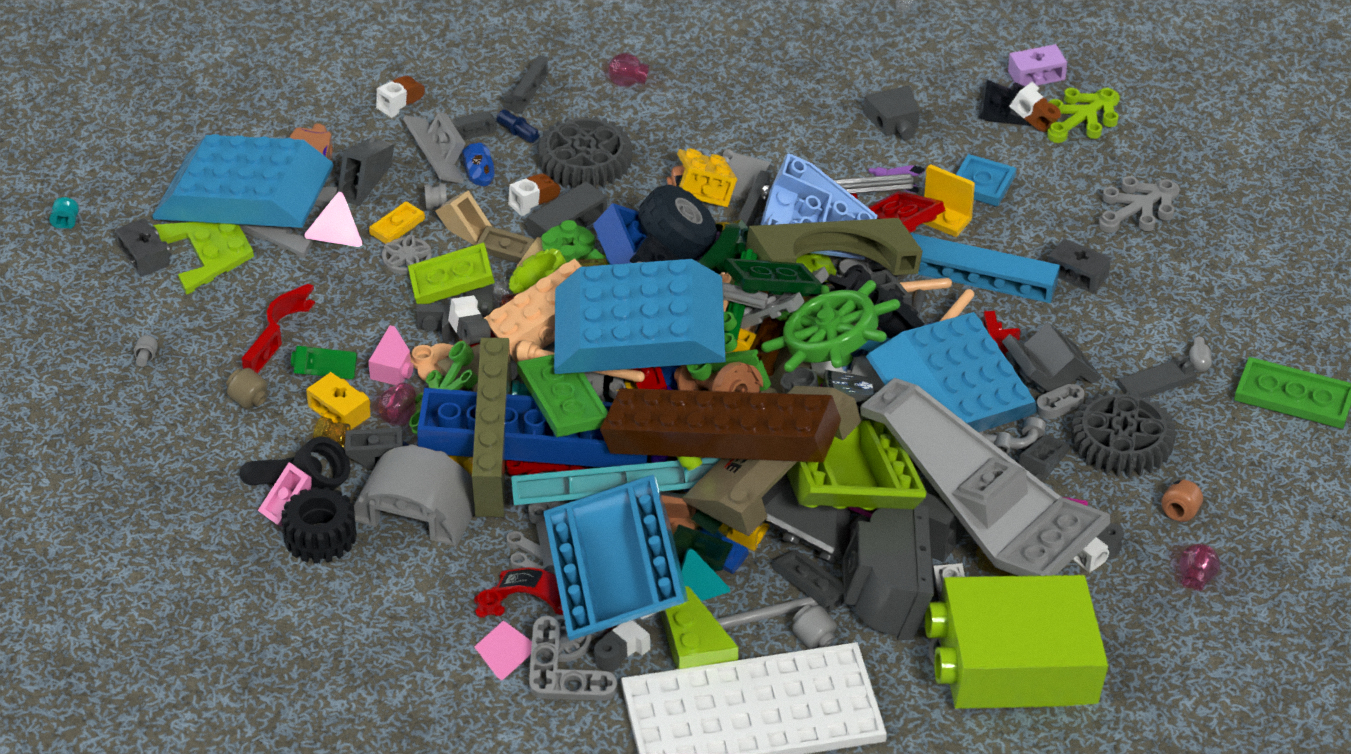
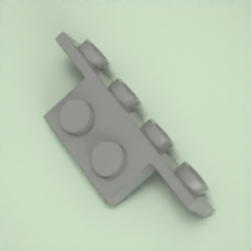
[403,112,466,183]

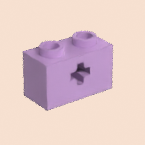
[1008,44,1067,86]

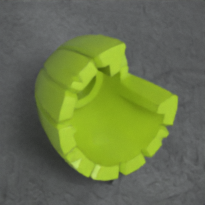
[509,248,567,295]

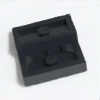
[979,80,1031,126]

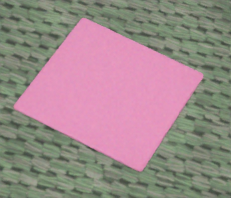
[474,621,532,680]

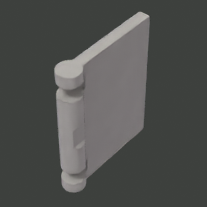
[722,149,770,201]

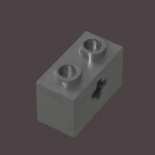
[115,218,171,277]
[1048,238,1111,294]

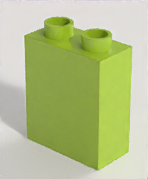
[925,575,1108,709]

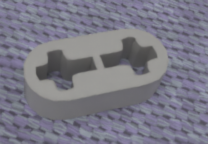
[1036,384,1085,419]

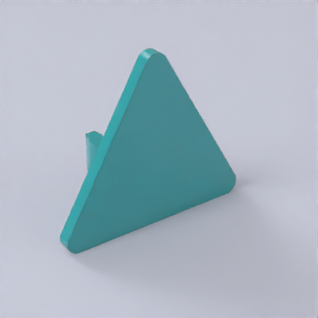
[681,548,730,601]

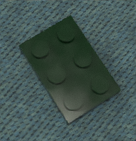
[724,258,822,297]

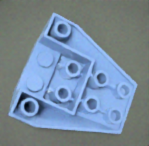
[760,153,877,260]

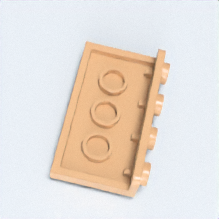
[484,259,582,363]

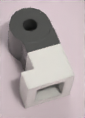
[448,295,491,345]
[1073,523,1124,573]
[594,620,650,672]

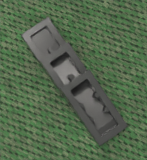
[1018,434,1071,482]

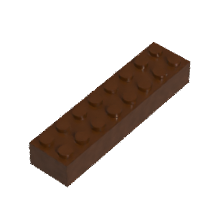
[600,388,841,463]

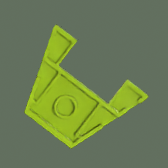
[153,222,254,295]

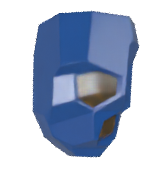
[462,142,495,186]

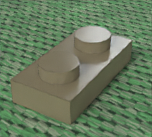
[476,225,535,263]

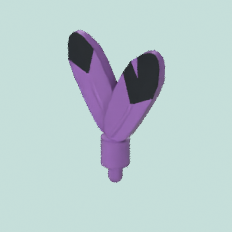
[869,165,925,193]

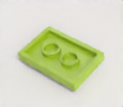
[408,243,495,304]

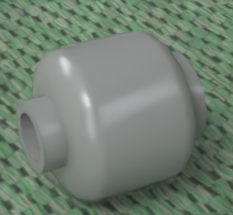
[793,604,837,649]

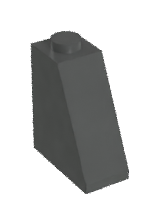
[338,137,394,206]

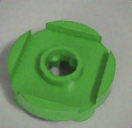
[541,220,595,265]

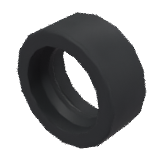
[293,436,351,491]

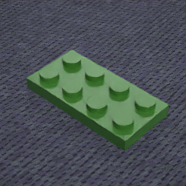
[517,354,608,437]
[1234,357,1351,429]

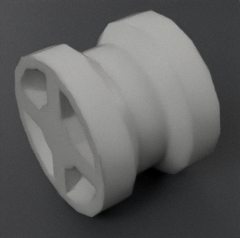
[425,183,447,210]

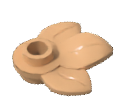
[410,343,453,381]

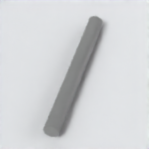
[716,597,821,629]

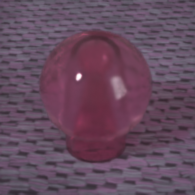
[608,53,649,86]
[378,383,416,425]
[1179,543,1220,591]

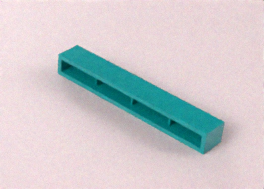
[511,458,722,505]

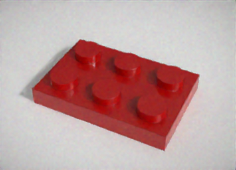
[868,191,946,233]

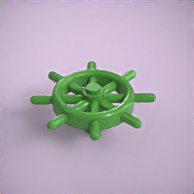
[761,280,900,373]

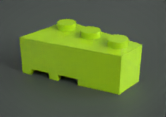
[660,586,738,670]

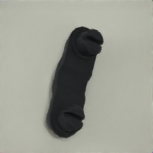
[239,456,322,486]

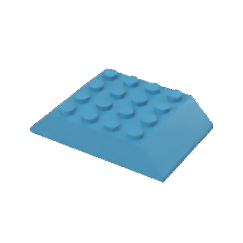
[152,134,334,228]
[554,259,726,374]
[866,312,1037,433]
[543,474,688,641]

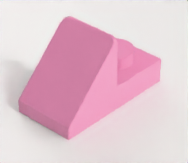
[258,462,312,527]

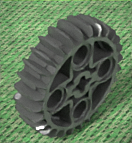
[538,115,632,189]
[1071,390,1176,478]

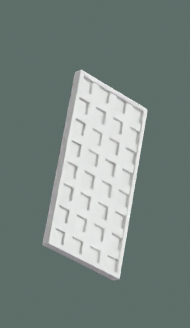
[621,642,887,754]

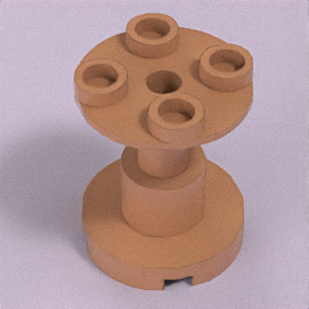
[674,361,763,393]

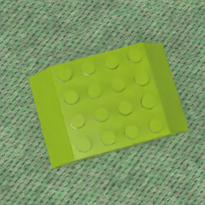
[786,419,927,510]

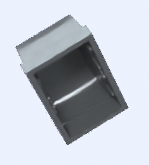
[842,505,934,640]

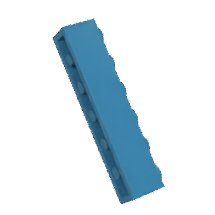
[910,233,1060,303]

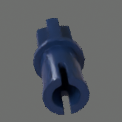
[496,109,540,143]

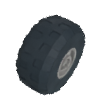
[638,185,717,260]

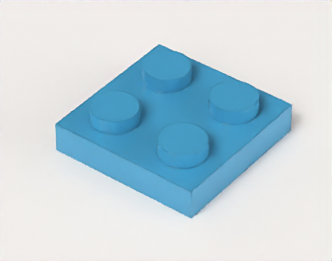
[956,154,1017,206]

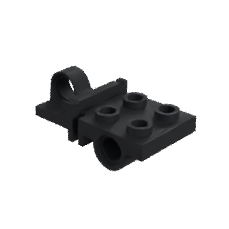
[827,264,924,338]

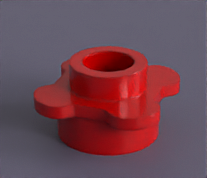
[474,589,505,618]

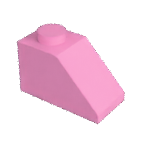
[369,325,414,387]

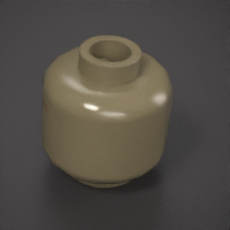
[226,368,268,409]

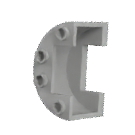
[354,445,475,546]

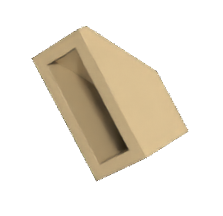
[435,190,492,245]

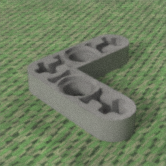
[529,616,617,701]

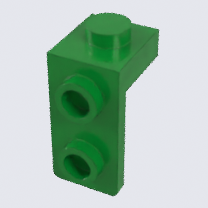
[291,346,357,379]

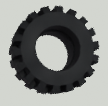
[281,487,357,564]

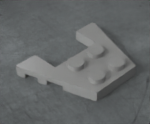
[239,187,338,259]
[741,266,829,329]

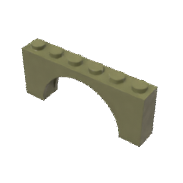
[745,218,923,275]
[472,338,512,517]

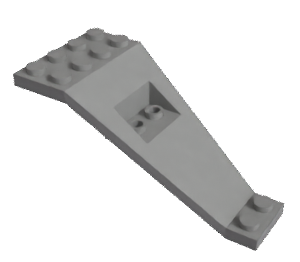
[860,378,1111,576]

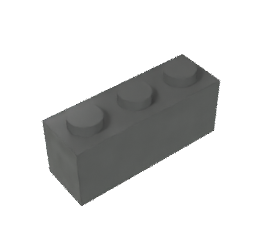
[527,181,607,239]

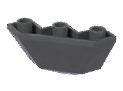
[759,474,850,565]

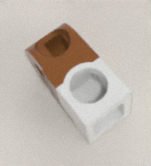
[376,75,425,118]
[1009,82,1061,132]
[508,173,560,216]

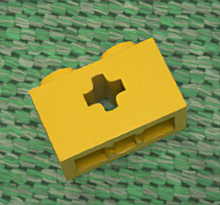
[306,372,371,433]

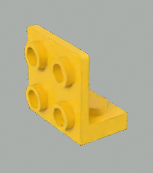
[677,148,737,207]
[923,164,975,237]

